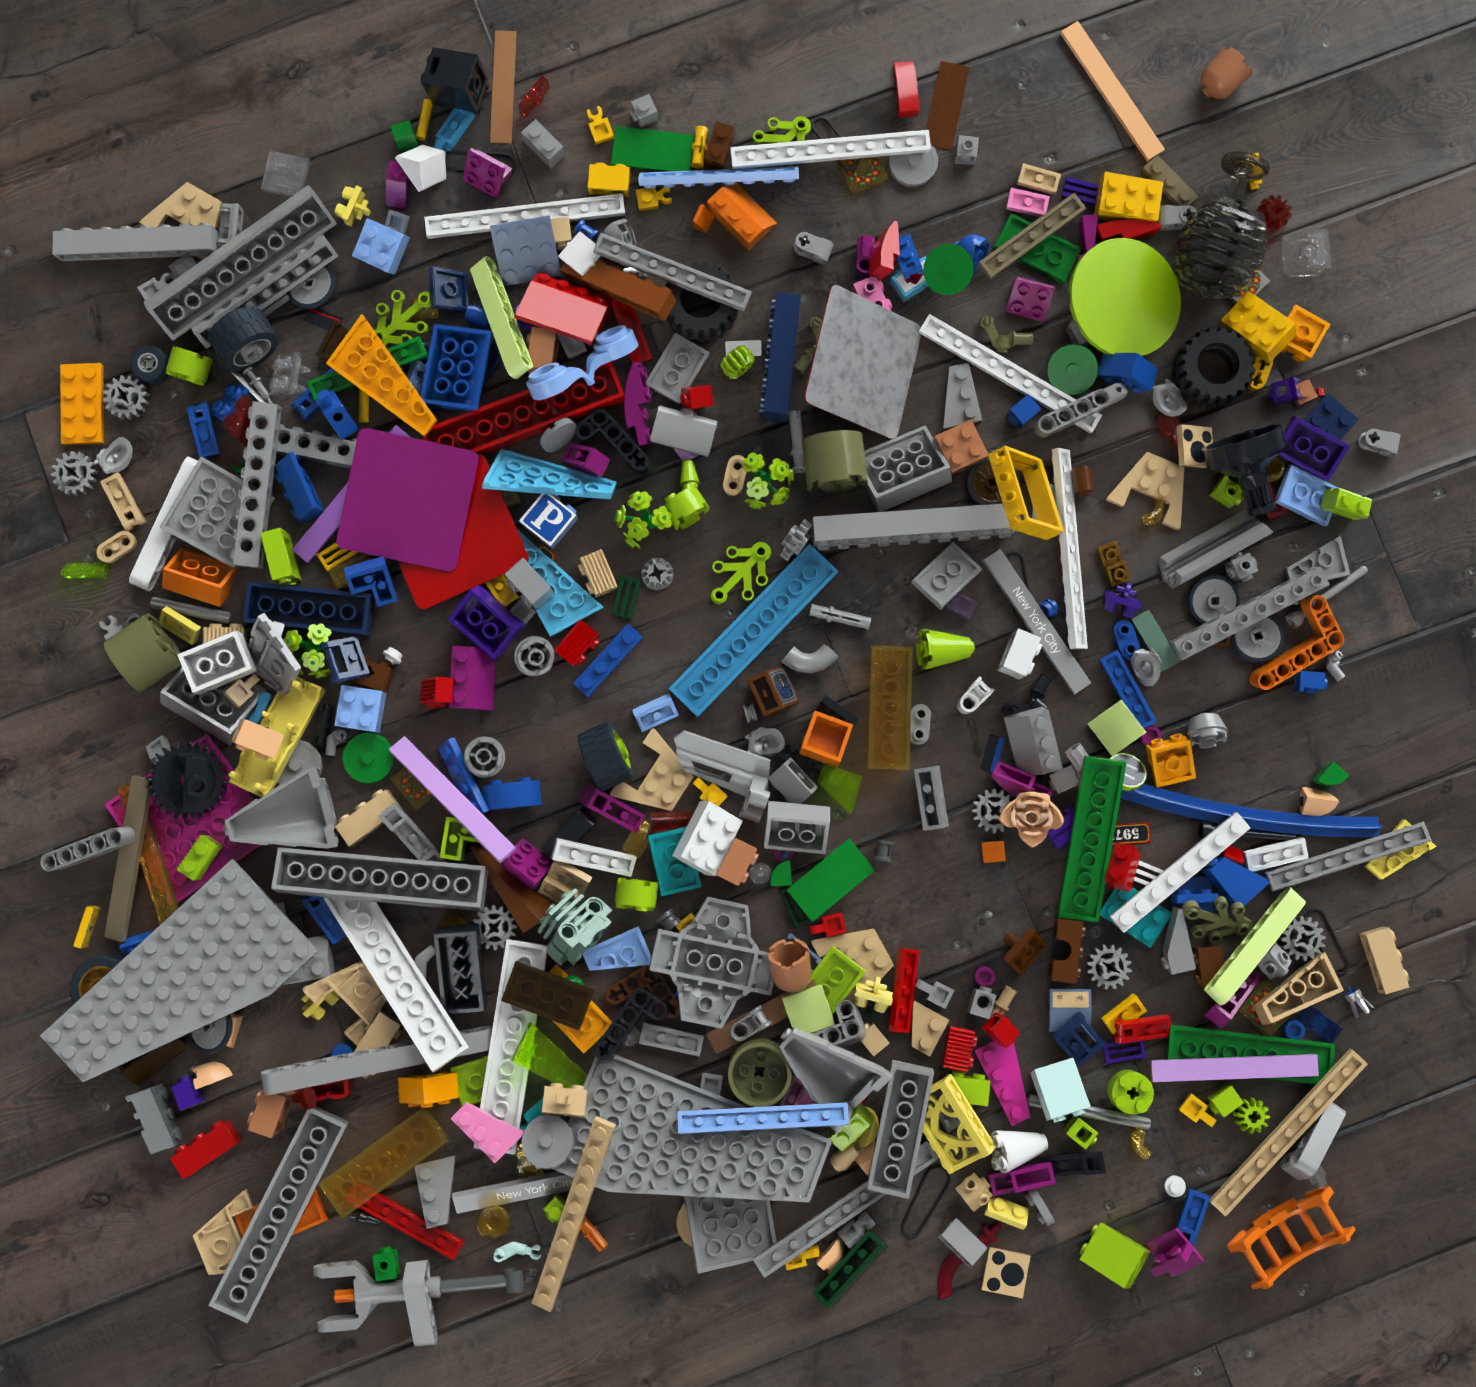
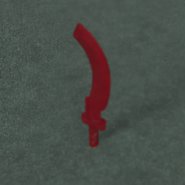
[937,1220,1006,1300]

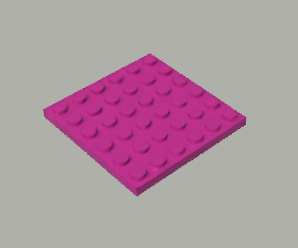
[104,733,262,906]

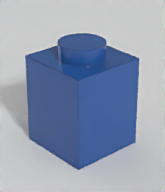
[1007,394,1041,429]

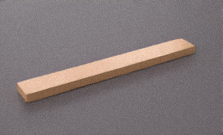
[1060,21,1165,162]

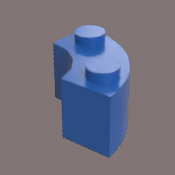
[481,777,542,810]

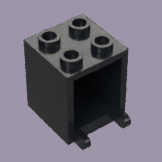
[421,47,490,114]

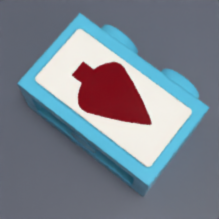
[890,256,929,303]

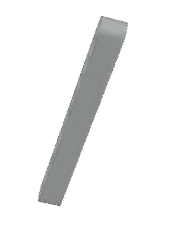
[261,1026,492,1095]

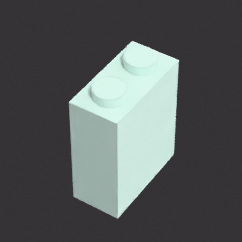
[1030,1058,1090,1123]

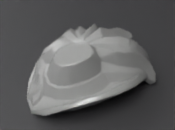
[1152,379,1188,417]
[94,437,133,474]
[1131,648,1162,686]
[745,727,785,758]

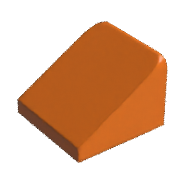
[693,204,714,233]
[981,841,1006,863]

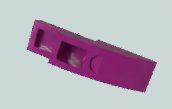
[624,362,652,446]

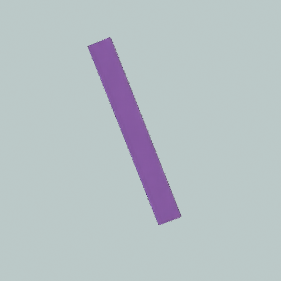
[292,425,412,563]

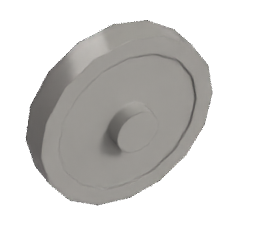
[888,143,938,187]
[277,740,323,785]
[522,1114,575,1169]

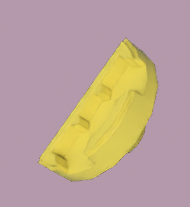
[853,1106,879,1148]

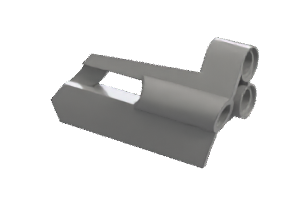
[674,730,771,823]

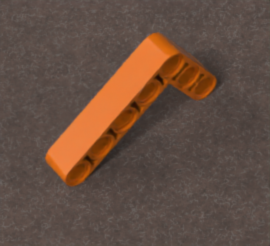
[1249,594,1344,690]

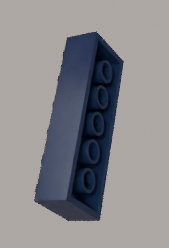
[759,292,801,423]
[243,582,375,637]

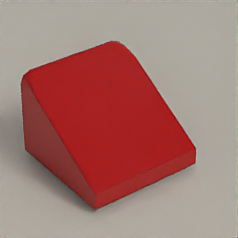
[1218,846,1244,865]

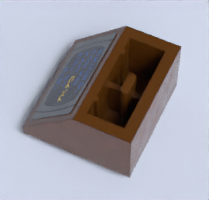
[747,665,801,718]

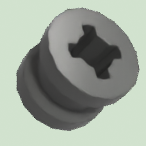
[656,908,681,931]

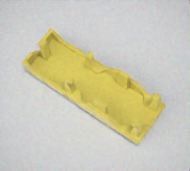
[229,676,326,798]

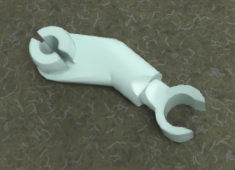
[493,1242,541,1262]

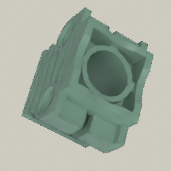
[537,888,612,966]

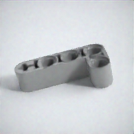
[813,1000,866,1048]
[1280,1102,1346,1180]
[403,1260,438,1347]

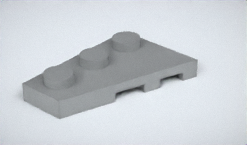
[942,363,982,430]
[1284,536,1350,581]
[414,1155,456,1229]

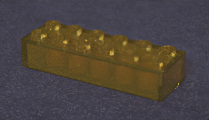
[866,645,913,771]
[318,1107,450,1219]

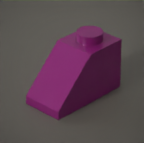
[386,160,412,210]
[562,443,610,477]

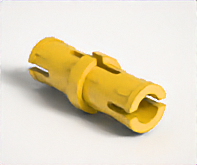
[691,126,708,169]

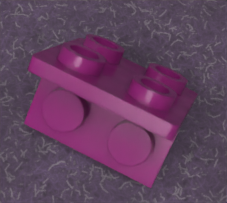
[463,148,512,198]
[1006,277,1055,322]
[501,839,553,891]
[1146,1228,1204,1277]

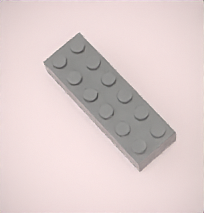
[867,1060,934,1199]

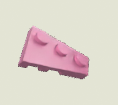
[450,1102,524,1163]

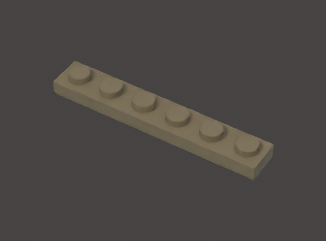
[978,193,1086,280]

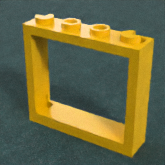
[988,446,1064,540]

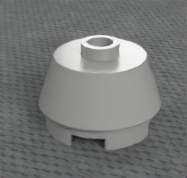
[514,636,554,676]
[1186,713,1228,748]
[464,736,505,778]

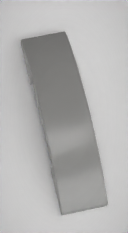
[378,802,448,863]

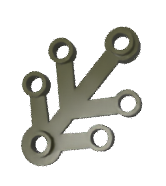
[1182,896,1253,944]

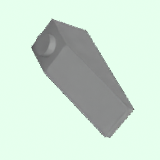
[1161,905,1196,975]

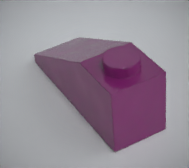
[578,784,646,833]
[1204,971,1261,1029]

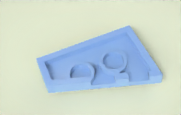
[583,926,652,971]

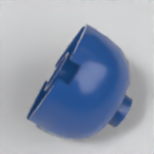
[955,234,990,276]

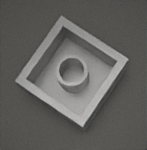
[505,558,555,610]

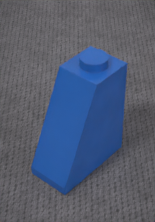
[1202,857,1270,907]

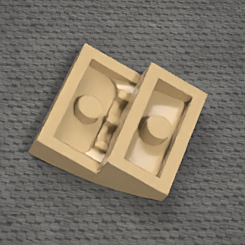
[538,860,592,903]

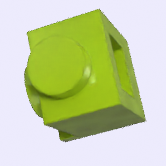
[1209,475,1244,508]
[1062,1116,1098,1149]
[543,1193,566,1224]

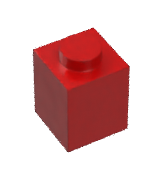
[680,384,714,409]
[982,1012,1020,1048]

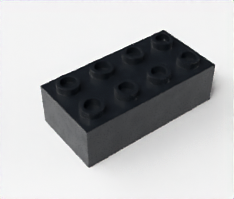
[433,924,487,1014]

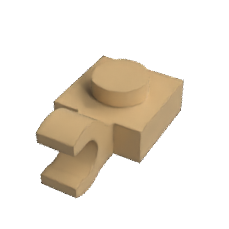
[223,674,260,708]

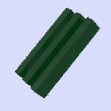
[612,575,641,620]
[778,885,811,929]

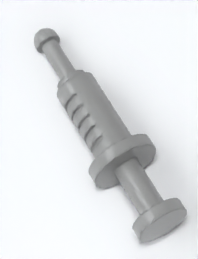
[243,367,273,404]

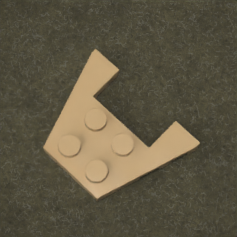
[139,182,222,260]
[1106,452,1184,531]
[609,727,693,811]
[810,928,894,1012]
[302,960,387,1046]
[193,1189,278,1275]

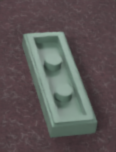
[1130,609,1180,672]

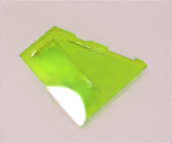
[818,764,863,814]

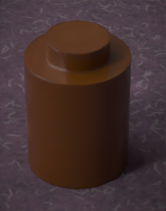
[1071,466,1095,497]

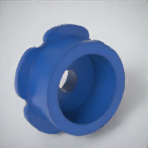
[1039,598,1058,618]

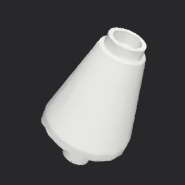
[990,1130,1048,1173]

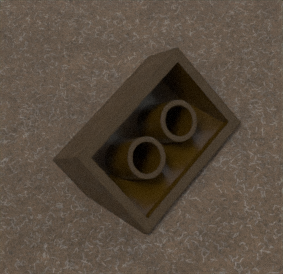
[119,1036,188,1086]

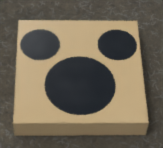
[1177,424,1213,468]
[981,1246,1031,1299]

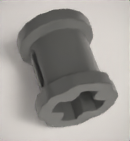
[874,839,895,863]

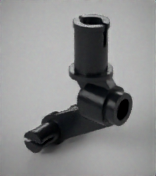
[1002,673,1053,715]

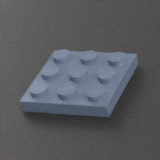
[490,215,562,286]

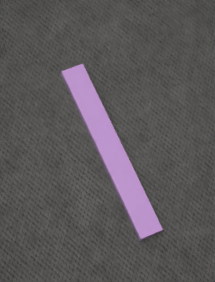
[389,736,516,863]
[1150,1054,1319,1082]

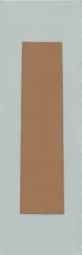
[490,30,517,143]
[706,979,817,1054]

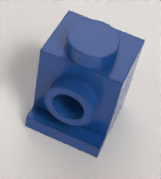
[1293,671,1328,694]

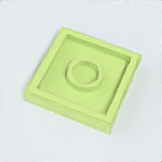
[1088,700,1146,756]
[782,984,835,1033]

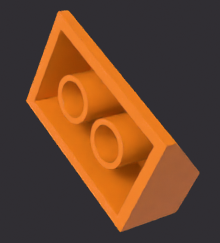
[707,182,777,251]
[162,547,239,607]

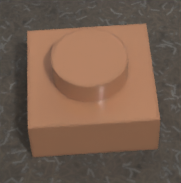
[1295,379,1318,407]

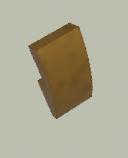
[1096,540,1131,587]

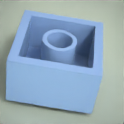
[352,218,410,275]
[334,685,387,733]

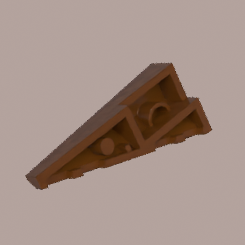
[469,843,552,934]

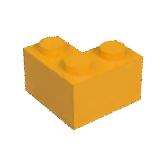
[398,1072,459,1108]

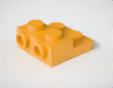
[1281,304,1331,363]
[1146,734,1196,788]

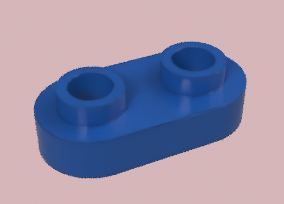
[1112,620,1140,660]

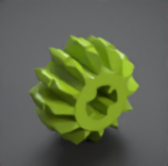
[720,345,755,379]
[1233,1097,1270,1134]

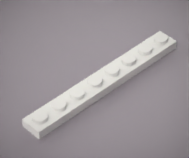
[1109,812,1250,933]

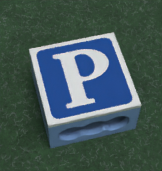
[519,494,578,550]

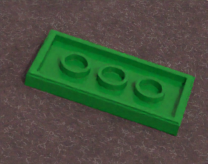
[611,126,695,172]
[993,213,1082,284]
[786,838,875,922]

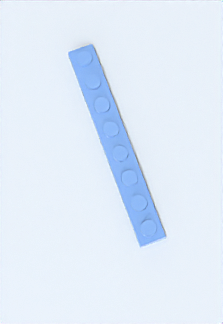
[638,166,799,188]
[678,1103,849,1134]

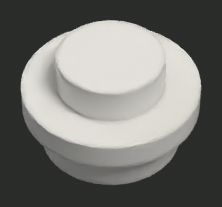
[382,647,402,665]
[1164,1175,1186,1197]

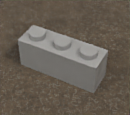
[914,765,949,831]

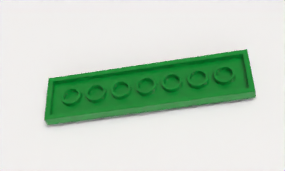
[1057,756,1127,922]
[1166,1025,1335,1084]

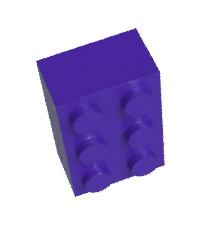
[1279,415,1350,481]
[448,585,526,659]

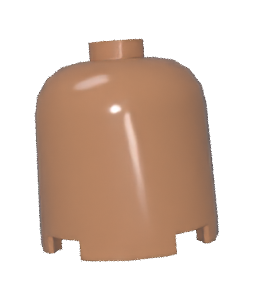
[1200,47,1253,100]
[768,939,812,992]

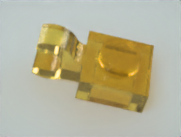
[622,820,651,858]
[516,1144,544,1178]

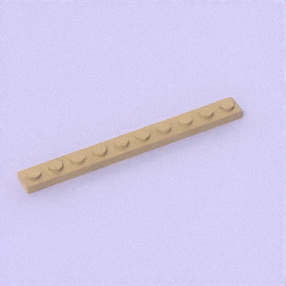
[1209,1048,1368,1217]
[531,1116,616,1312]

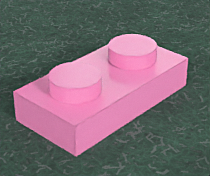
[1006,188,1050,217]

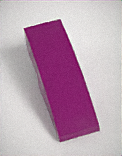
[992,761,1053,798]
[987,1162,1056,1196]

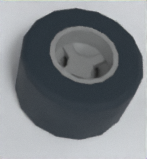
[130,345,169,385]

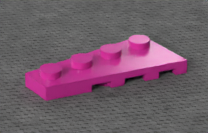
[974,1040,1030,1126]

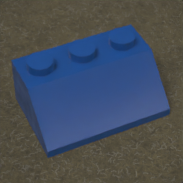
[275,451,324,524]

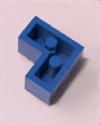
[1097,353,1158,393]
[344,556,398,607]

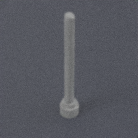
[1285,566,1368,629]

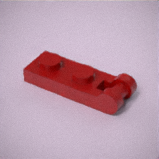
[1114,1014,1171,1044]

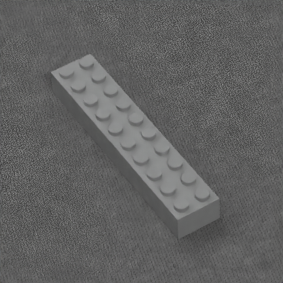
[143,185,337,341]
[811,504,1015,551]
[271,847,489,911]
[208,1104,349,1323]

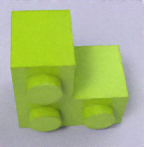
[440,817,478,861]

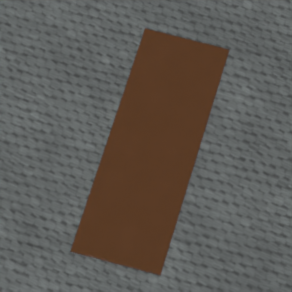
[926,61,969,150]

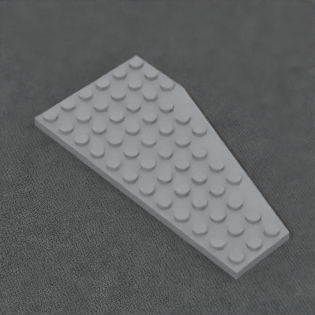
[40,859,319,1082]
[553,1049,832,1203]

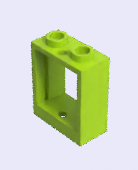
[260,528,302,586]

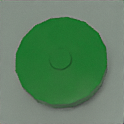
[923,244,974,295]
[1047,344,1098,395]
[342,732,395,784]

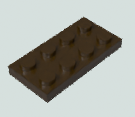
[501,960,595,1030]

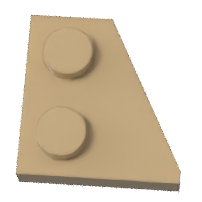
[911,1000,949,1056]

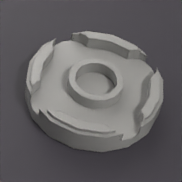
[540,418,576,453]

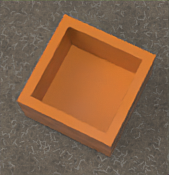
[799,711,853,768]

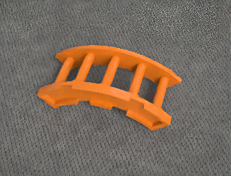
[1227,1186,1356,1289]

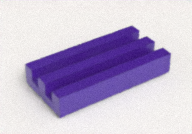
[1061,177,1099,206]
[1103,1041,1147,1064]

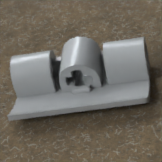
[650,405,718,457]

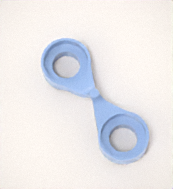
[526,325,639,400]

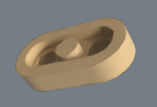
[723,455,747,496]
[96,531,137,563]

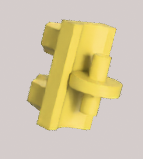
[334,185,371,227]
[855,976,893,1013]
[301,985,339,1020]

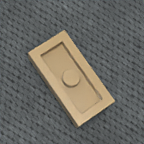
[1017,163,1061,195]

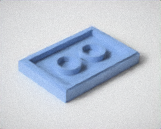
[1275,464,1338,526]

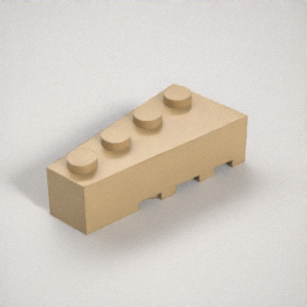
[1253,952,1344,1025]

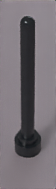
[1198,822,1297,841]

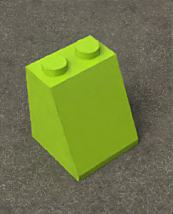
[1079,1223,1151,1288]

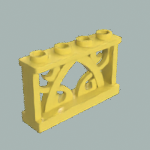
[922,1074,996,1174]

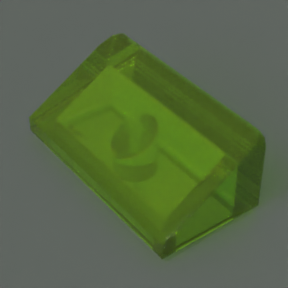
[60,563,109,578]

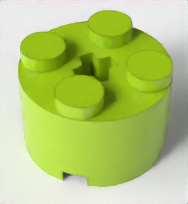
[166,346,213,386]
[664,483,710,530]
[614,878,658,911]
[1107,1069,1154,1115]

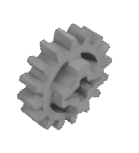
[103,375,149,420]
[51,451,98,496]
[780,519,812,561]
[971,789,1011,833]
[473,905,518,950]
[1278,916,1326,961]
[1086,944,1132,990]

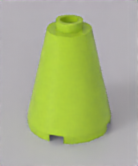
[916,629,975,670]

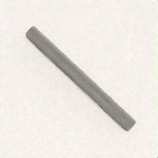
[1028,1094,1151,1130]

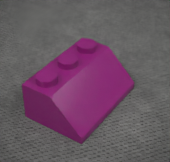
[449,646,496,711]

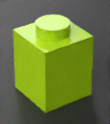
[1206,1083,1244,1117]

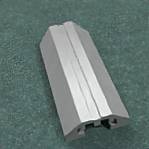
[1159,509,1273,589]

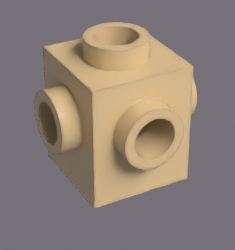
[955,1173,993,1212]

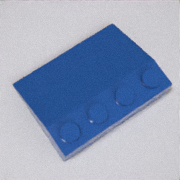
[420,324,493,411]

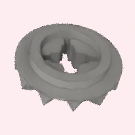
[641,558,674,590]

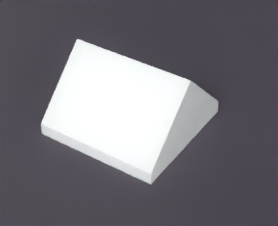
[395,145,446,192]

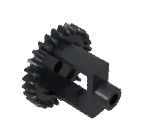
[145,740,228,820]

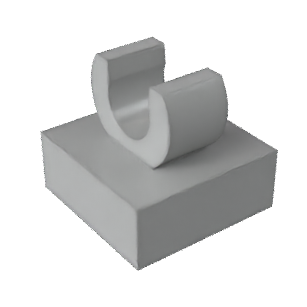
[939,1105,961,1133]

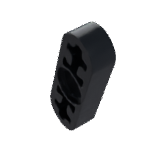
[777,741,828,783]

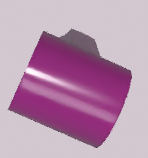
[855,235,875,280]

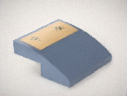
[1048,989,1091,1032]

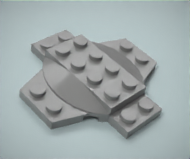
[649,896,774,1029]

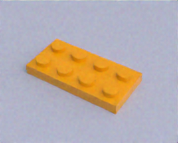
[60,363,104,445]
[549,964,612,1053]

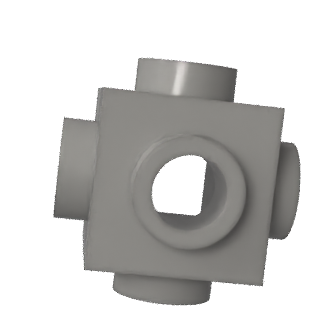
[1225,552,1258,583]
[1257,942,1292,980]

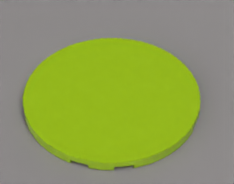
[1069,238,1181,356]

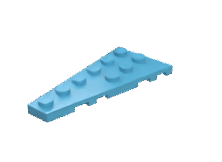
[482,448,617,499]
[517,529,604,637]

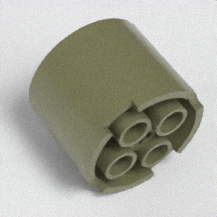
[802,430,868,493]
[103,613,181,692]
[728,1038,792,1107]

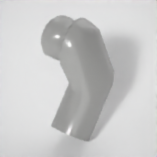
[1326,650,1345,682]
[325,729,347,756]

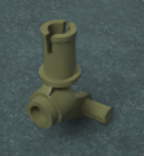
[979,316,1033,353]
[793,317,822,374]

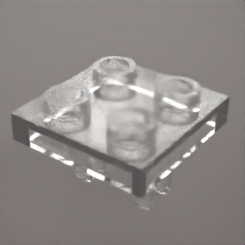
[261,151,310,197]
[269,351,310,397]

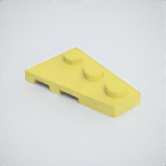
[1364,819,1437,879]

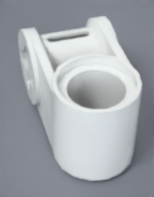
[957,676,994,714]

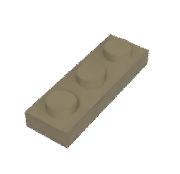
[1141,155,1199,206]

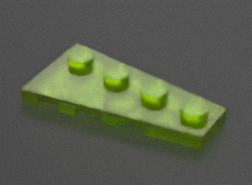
[510,1022,588,1088]

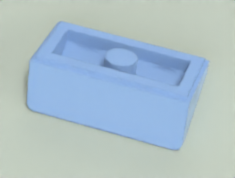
[632,694,679,732]

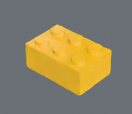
[1094,172,1163,222]
[1221,291,1297,364]

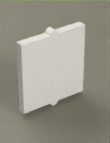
[558,231,600,277]

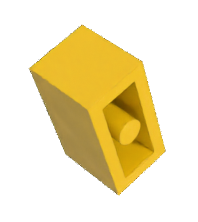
[588,163,630,198]

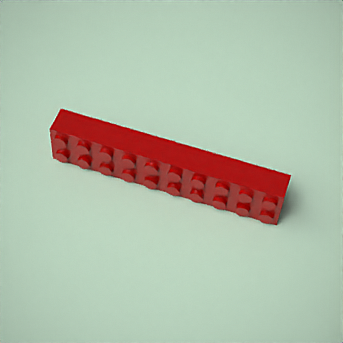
[421,361,625,456]

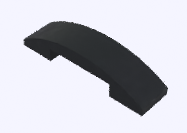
[1021,1151,1106,1177]

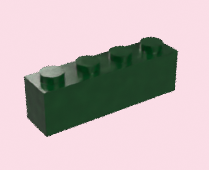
[812,1230,889,1309]

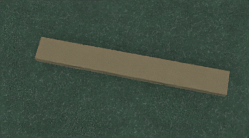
[104,775,152,942]

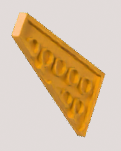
[326,314,437,437]

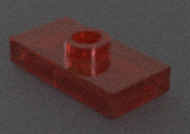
[518,75,550,118]
[651,810,692,833]

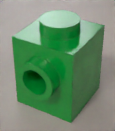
[373,1246,401,1281]

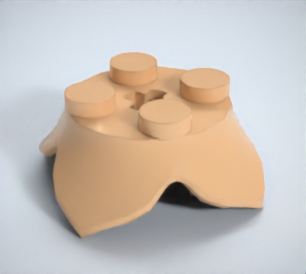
[999,792,1064,848]

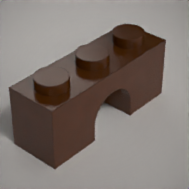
[1048,918,1085,984]

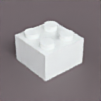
[997,628,1042,680]

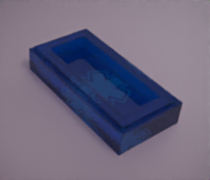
[1296,1005,1343,1043]

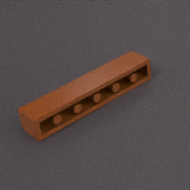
[560,258,677,321]

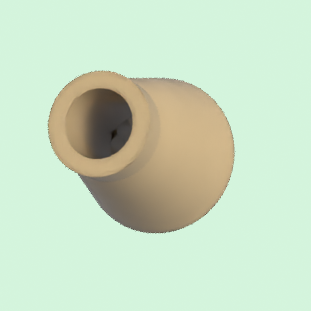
[830,1143,861,1172]

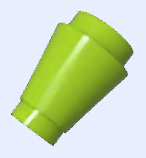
[680,460,700,489]

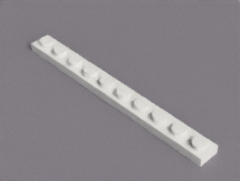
[730,130,931,170]
[424,193,625,239]
[918,314,1102,434]
[1052,448,1088,650]

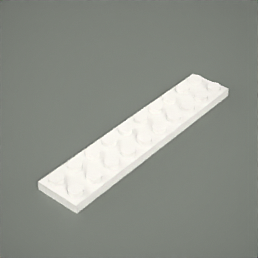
[323,897,469,1072]
[474,939,547,1155]

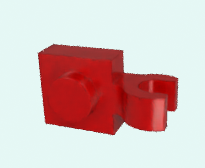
[808,912,847,937]

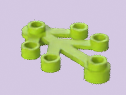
[753,116,811,168]
[374,290,431,346]
[711,542,771,605]

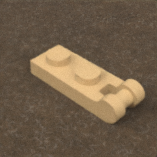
[100,472,146,532]

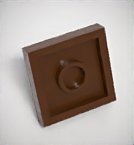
[1003,927,1047,976]

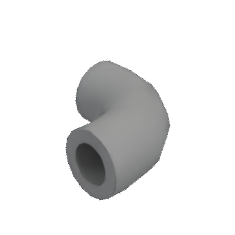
[781,644,838,674]

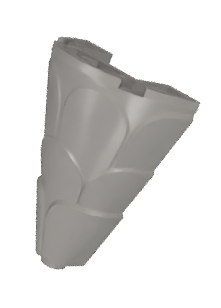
[223,766,338,849]
[779,1027,892,1133]

